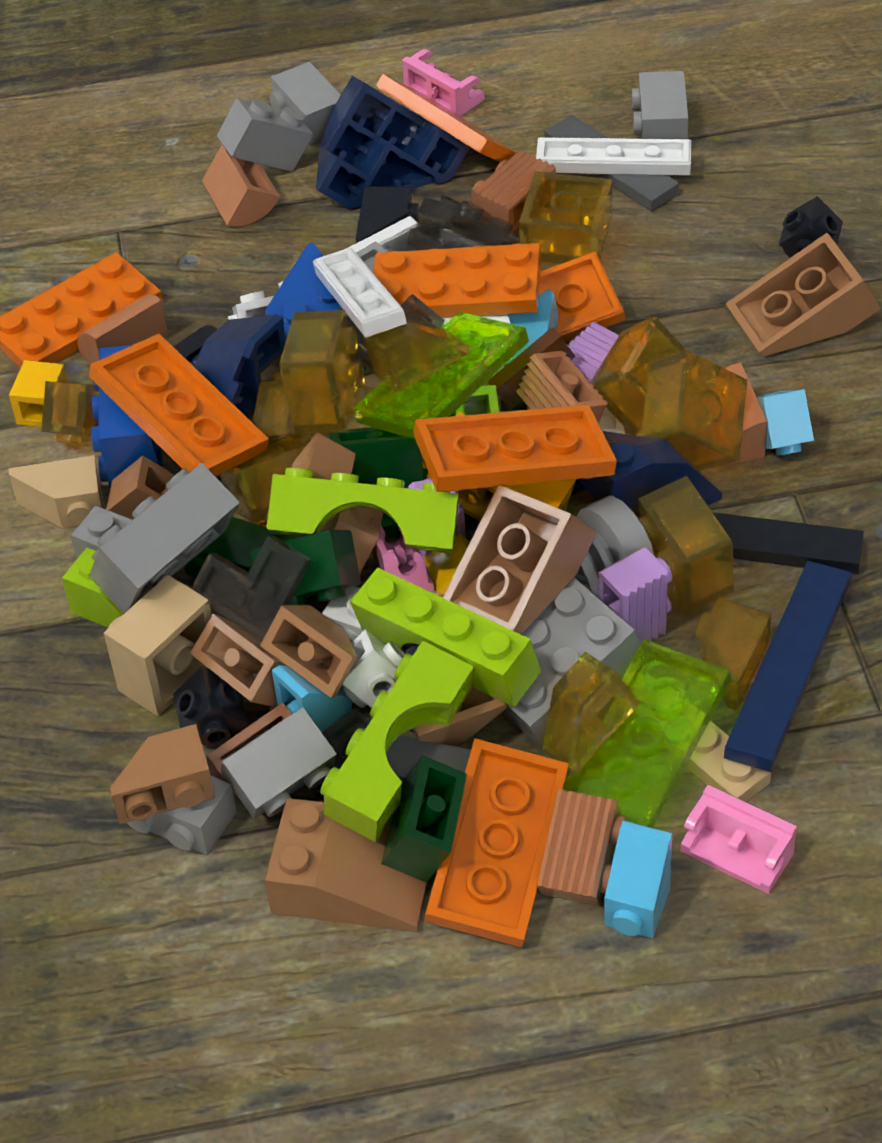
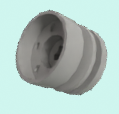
[574,496,654,598]

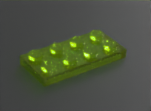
[353,312,529,439]
[563,639,732,828]

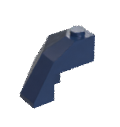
[316,76,470,209]
[191,314,287,481]
[570,431,722,515]

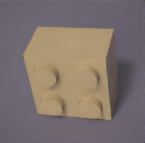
[103,575,212,717]

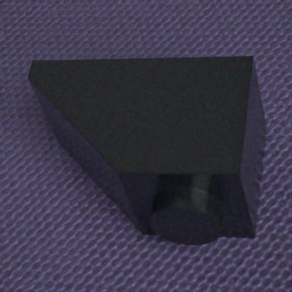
[356,186,419,243]

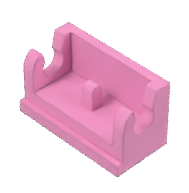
[402,49,485,117]
[372,525,435,592]
[680,785,797,894]

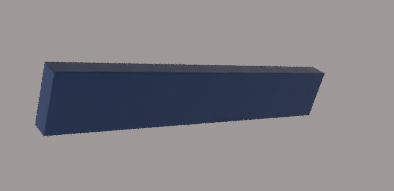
[724,561,851,772]

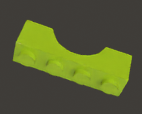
[267,468,459,553]
[350,567,542,708]
[320,641,474,842]

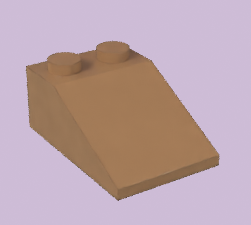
[725,233,881,357]
[443,485,597,635]
[265,798,429,932]

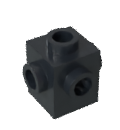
[779,196,843,258]
[173,666,248,749]

